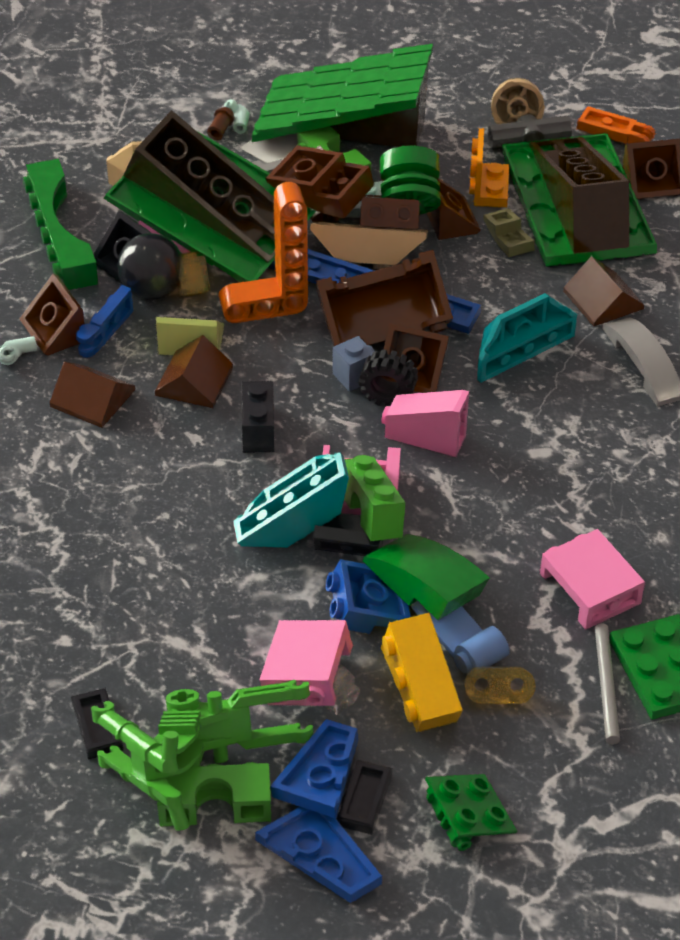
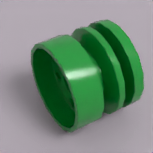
[380,145,441,215]

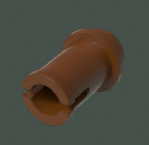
[207,107,234,140]

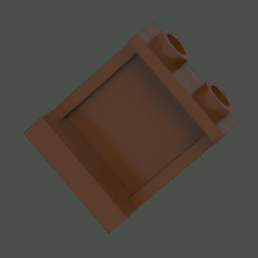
[360,194,420,229]

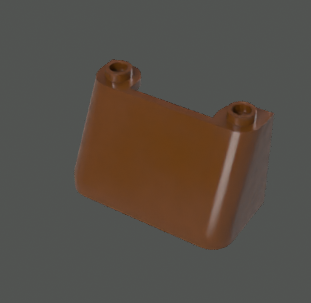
[316,249,453,346]

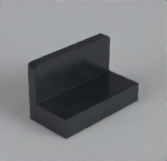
[313,514,383,556]

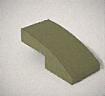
[483,208,535,257]

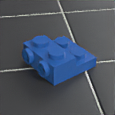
[326,559,411,634]

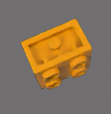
[469,128,509,208]

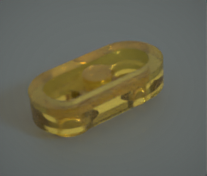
[464,667,536,704]

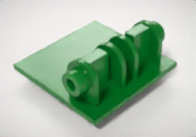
[425,774,517,851]

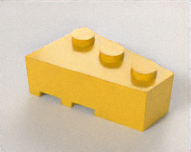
[381,613,463,732]

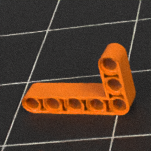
[218,182,308,323]

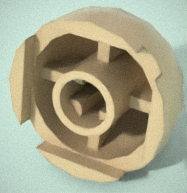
[491,78,545,124]

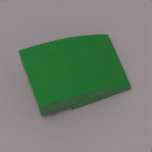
[362,534,490,620]

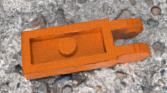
[576,106,656,144]

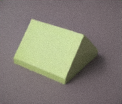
[156,317,224,355]

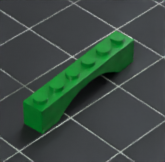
[23,158,98,290]

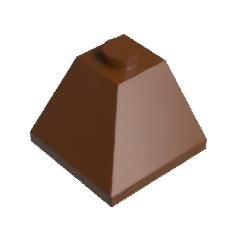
[381,323,450,393]

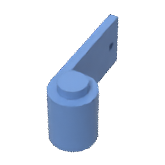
[411,601,509,676]

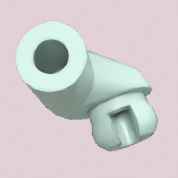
[224,99,250,134]
[0,336,37,365]

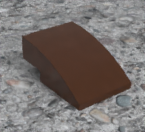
[266,145,374,219]

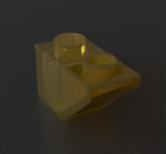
[177,252,211,297]

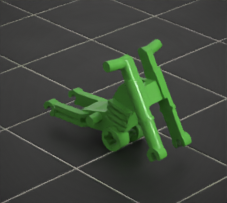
[91,680,314,831]

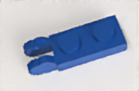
[76,285,134,358]

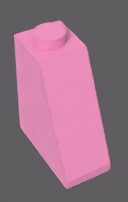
[381,390,469,457]

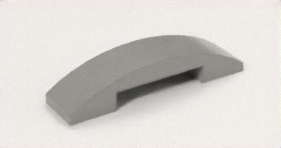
[602,317,680,407]

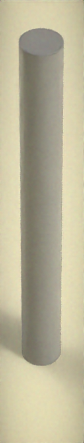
[595,623,620,744]

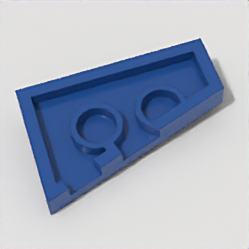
[270,719,359,818]
[255,807,382,903]

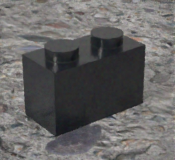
[242,381,275,453]

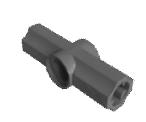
[487,114,572,149]

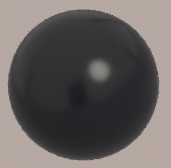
[118,233,184,300]

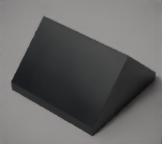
[93,210,151,283]

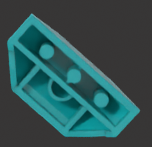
[477,293,577,383]
[234,452,349,548]

